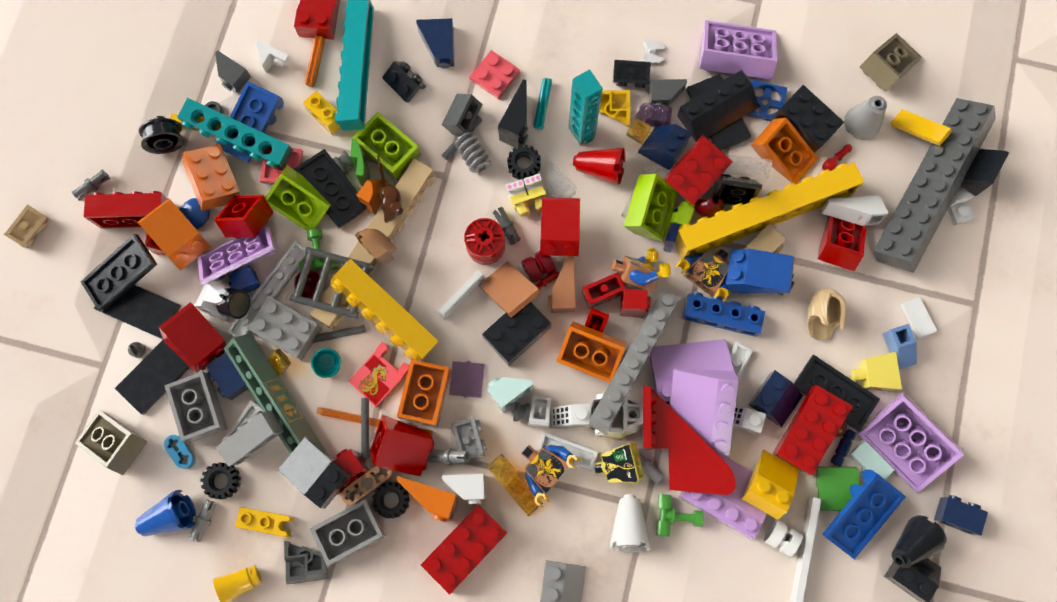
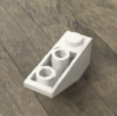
[821,195,888,226]

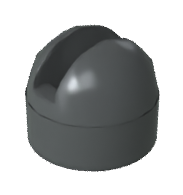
[127,342,146,358]

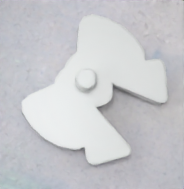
[641,39,665,65]

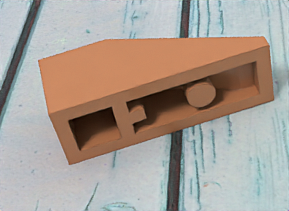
[548,256,575,313]

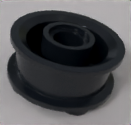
[139,116,184,154]

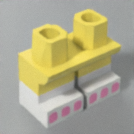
[506,174,546,217]

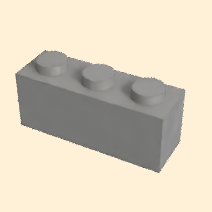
[217,411,284,467]

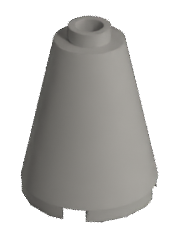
[844,96,887,140]

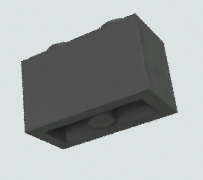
[441,94,483,135]

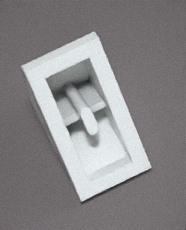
[529,396,552,428]

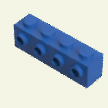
[682,292,765,337]

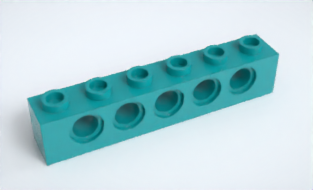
[569,69,603,145]
[177,98,293,169]

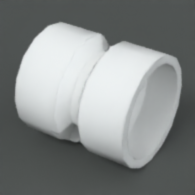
[764,519,803,557]

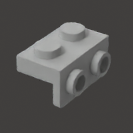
[452,416,487,460]

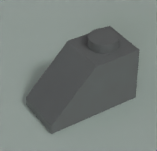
[215,50,251,93]
[648,79,687,110]

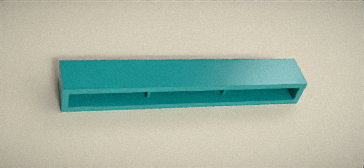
[335,0,374,131]

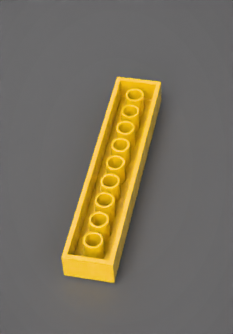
[674,162,864,259]

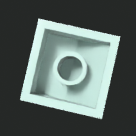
[487,377,534,412]

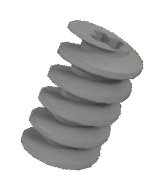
[455,132,492,173]

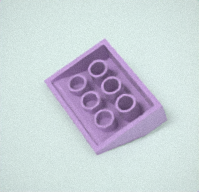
[699,20,777,80]
[198,223,280,285]
[650,339,738,404]
[669,368,739,455]
[858,391,964,493]
[678,454,767,539]

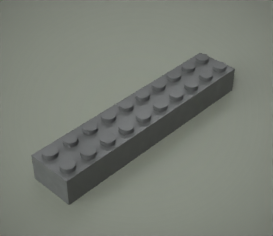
[873,98,996,273]

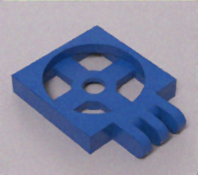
[746,80,788,121]

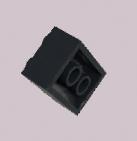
[772,85,844,153]
[482,302,551,366]

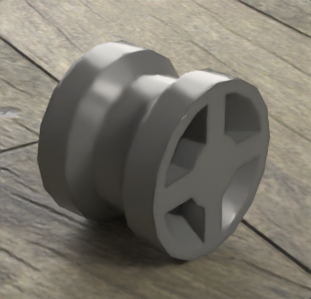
[333,151,355,173]
[513,402,531,423]

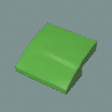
[350,139,370,186]
[816,466,860,511]

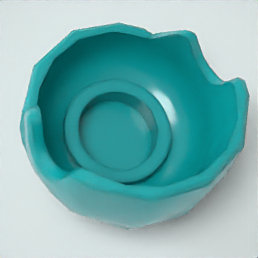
[311,348,341,378]

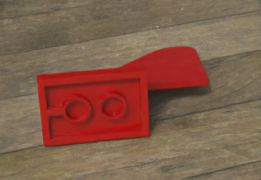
[643,386,736,495]

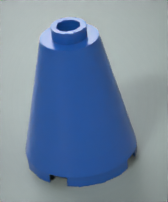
[135,490,196,536]

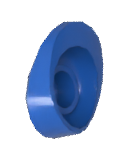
[179,198,210,230]

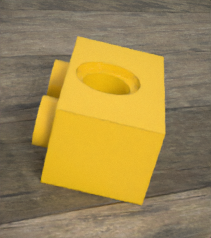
[303,91,341,135]

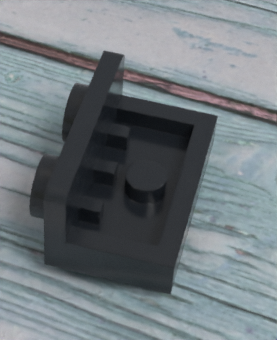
[613,60,651,88]
[382,61,426,102]

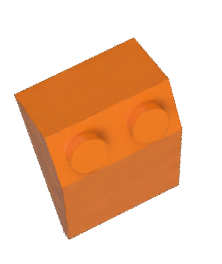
[751,118,818,184]
[138,198,211,271]
[396,476,459,522]

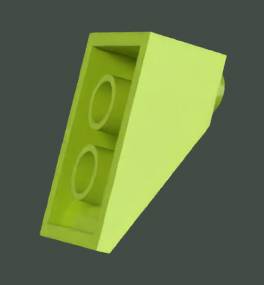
[265,166,331,231]

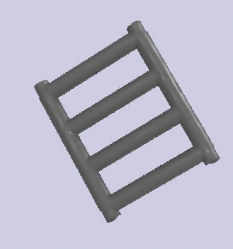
[289,247,374,319]

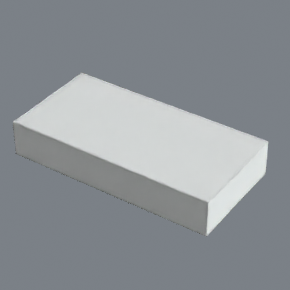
[900,296,937,339]

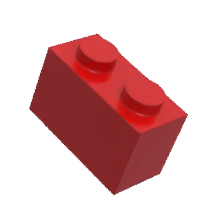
[582,272,626,309]
[620,289,651,318]

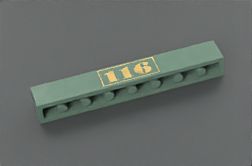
[224,333,330,457]

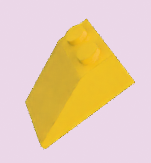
[741,449,799,520]

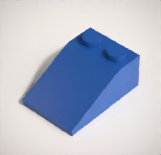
[726,249,794,294]

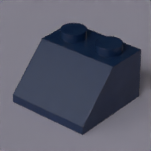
[638,124,692,171]
[748,370,803,428]

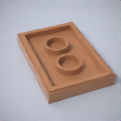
[479,261,541,318]

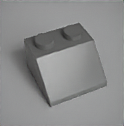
[540,560,586,602]

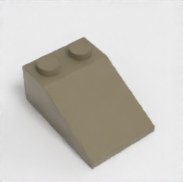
[860,33,923,92]
[75,410,148,475]

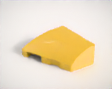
[599,90,630,126]

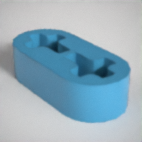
[164,435,196,469]

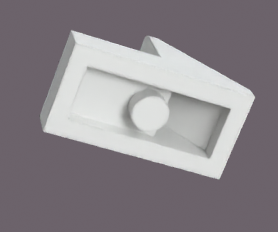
[255,40,293,73]
[948,186,975,225]

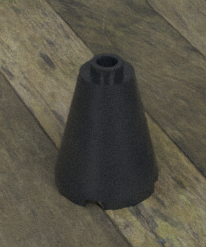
[891,515,947,568]

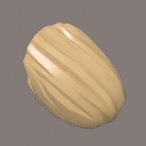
[807,288,846,340]

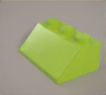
[624,173,678,242]

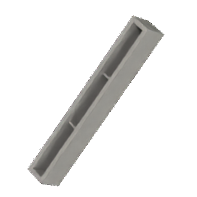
[589,289,680,435]

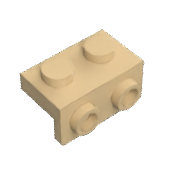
[3,204,49,248]

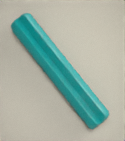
[534,78,552,130]

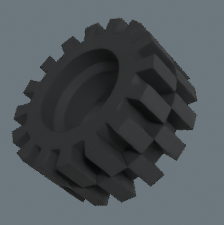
[507,144,541,180]
[200,462,241,499]
[372,482,410,518]

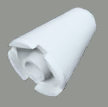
[610,494,651,553]

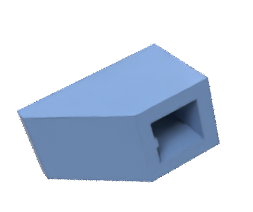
[882,324,917,370]

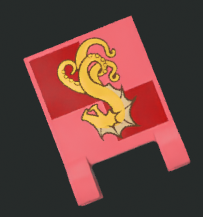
[348,342,409,407]

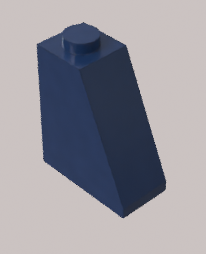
[416,18,455,68]

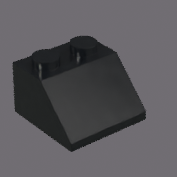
[960,149,1009,196]
[884,558,941,602]

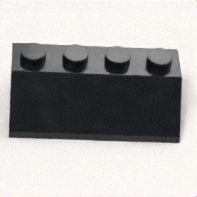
[677,70,759,142]

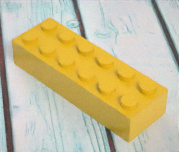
[330,259,438,360]

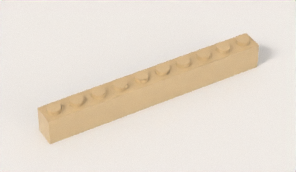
[310,159,435,330]

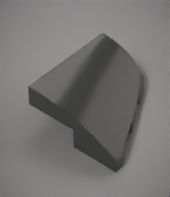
[284,541,328,585]

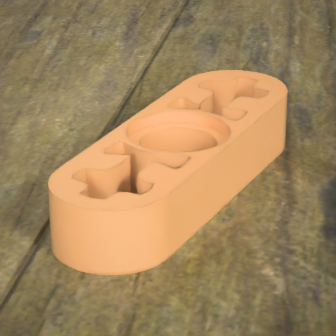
[341,466,394,505]

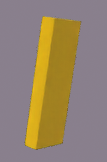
[891,109,952,146]

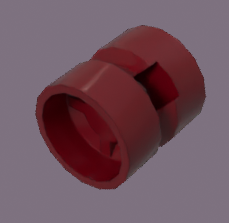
[521,250,556,283]

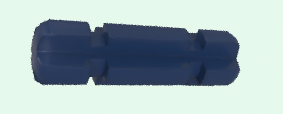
[831,429,857,467]

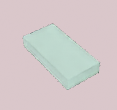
[850,441,894,479]

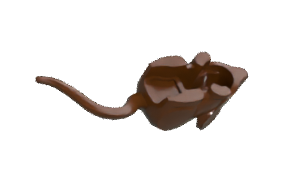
[377,155,403,223]

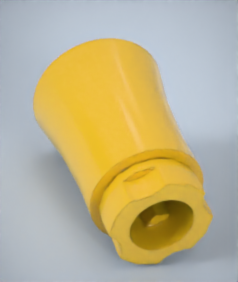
[213,565,262,602]

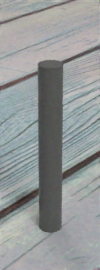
[441,115,482,160]
[313,325,366,343]
[361,398,369,458]

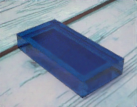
[663,223,680,253]

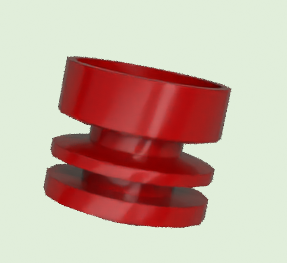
[464,218,505,265]

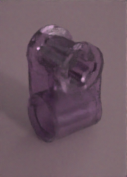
[635,103,672,127]

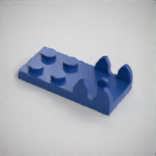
[216,81,284,164]
[822,469,906,560]

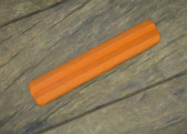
[305,36,325,87]

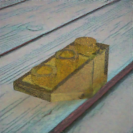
[487,454,543,516]

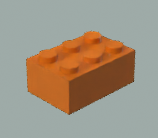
[182,144,240,211]
[556,321,627,383]
[397,359,451,428]

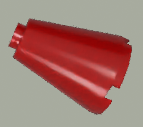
[573,147,626,185]

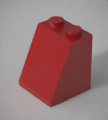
[540,197,580,256]
[159,302,226,373]
[370,415,434,476]

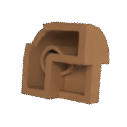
[355,229,398,264]

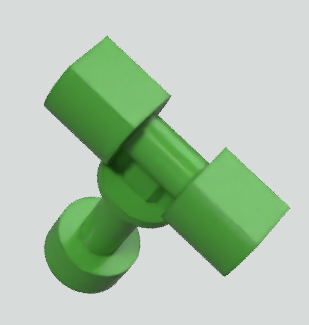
[299,229,340,271]
[656,494,704,537]

